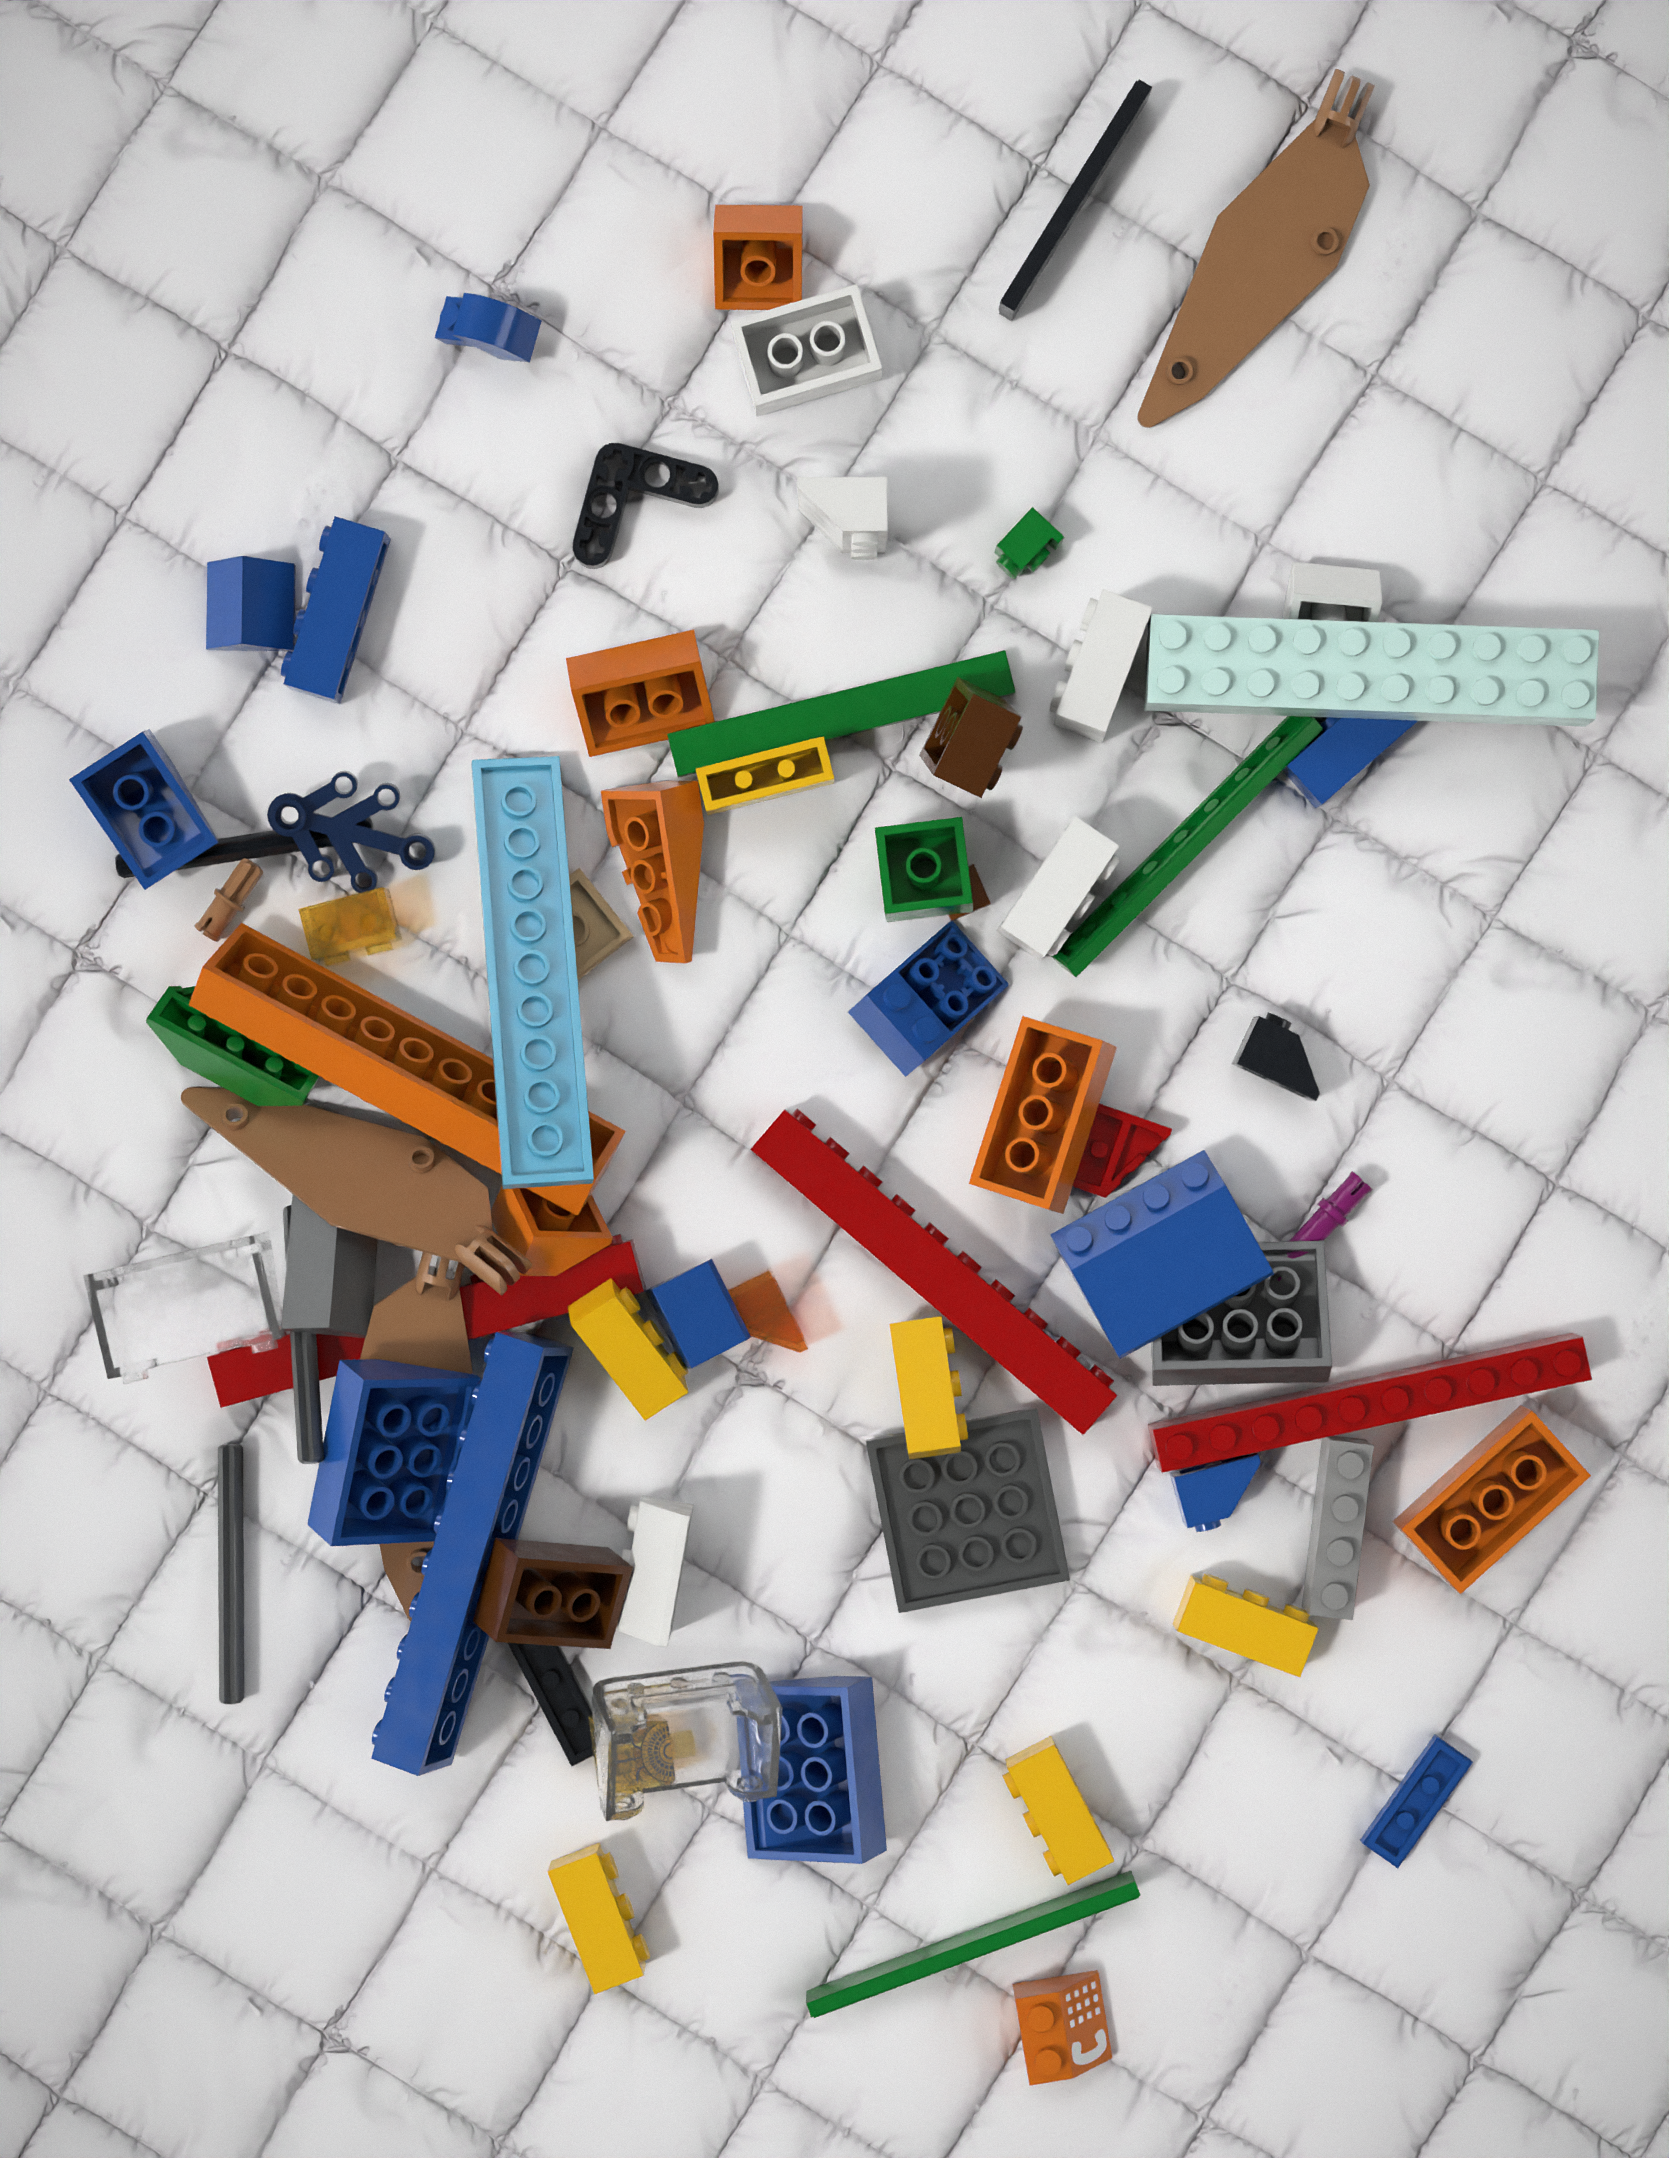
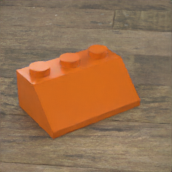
[566,629,715,757]

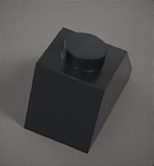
[1232,1012,1320,1101]

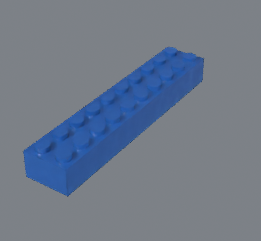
[371,1332,574,1776]

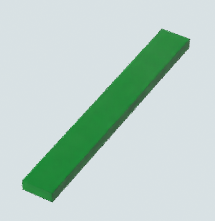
[667,650,1016,778]
[1051,716,1323,977]
[806,1871,1141,2018]

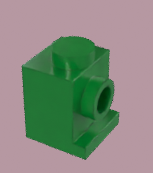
[994,507,1064,579]

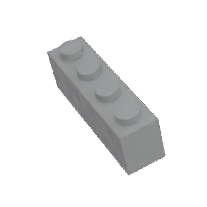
[1302,1436,1374,1620]

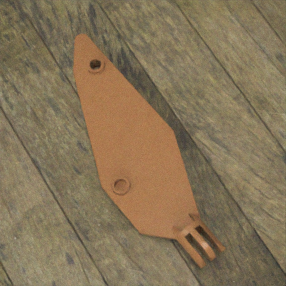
[1137,69,1375,428]
[181,1087,532,1296]
[360,1252,473,1621]

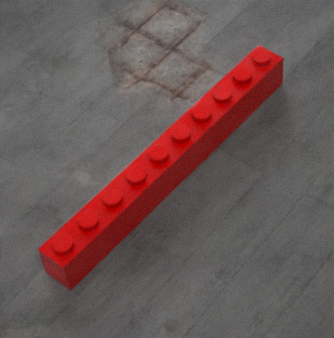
[750,1108,1118,1435]
[207,1234,646,1408]
[1148,1333,1592,1473]

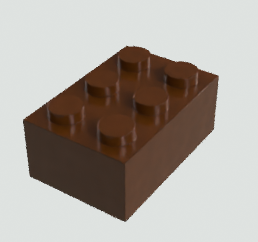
[919,677,1023,798]
[473,1538,633,1649]

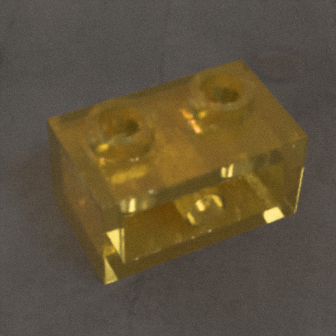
[298,887,402,967]

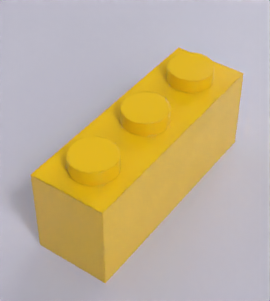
[695,736,835,816]
[568,1278,689,1421]
[889,1316,968,1460]
[1172,1573,1319,1677]
[1002,1736,1114,1885]
[547,1842,650,1995]

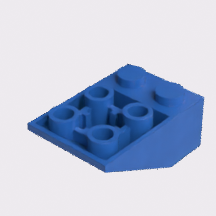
[848,921,1009,1077]

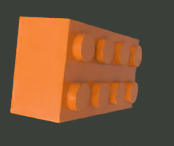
[969,1016,1117,1214]
[1392,1405,1591,1594]

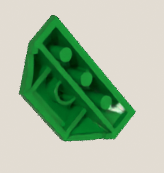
[146,986,320,1106]

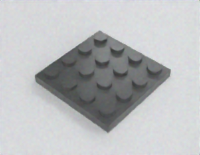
[866,1407,1070,1613]

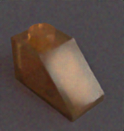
[727,1268,808,1353]

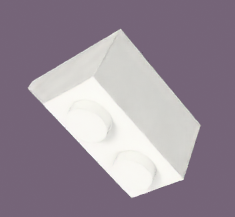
[1283,562,1382,622]

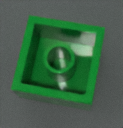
[875,817,973,922]

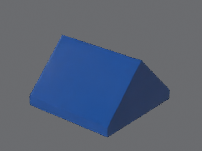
[206,556,296,652]
[645,1259,751,1369]

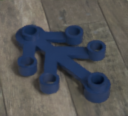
[267,771,435,894]

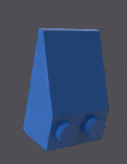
[69,729,219,890]

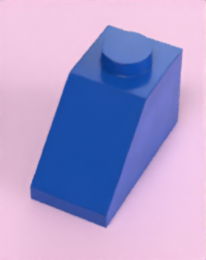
[1169,1453,1261,1532]

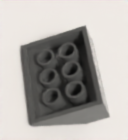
[1151,1241,1332,1386]

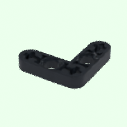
[572,443,719,569]

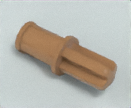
[194,858,263,942]

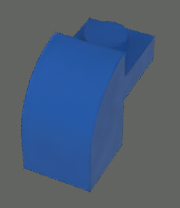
[435,293,542,363]

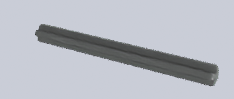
[283,1205,324,1464]
[218,1443,244,1704]

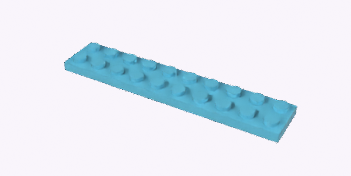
[471,756,594,1189]

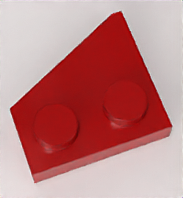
[1072,1103,1172,1198]

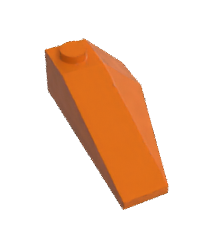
[601,781,704,964]

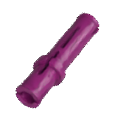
[1277,1171,1373,1281]

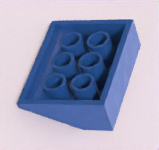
[1050,1150,1274,1359]
[307,1359,481,1546]
[733,1676,887,1864]

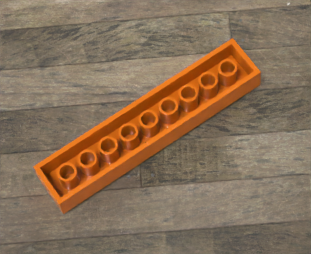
[189,923,626,1216]

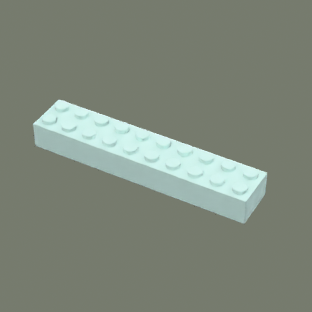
[1144,614,1599,727]

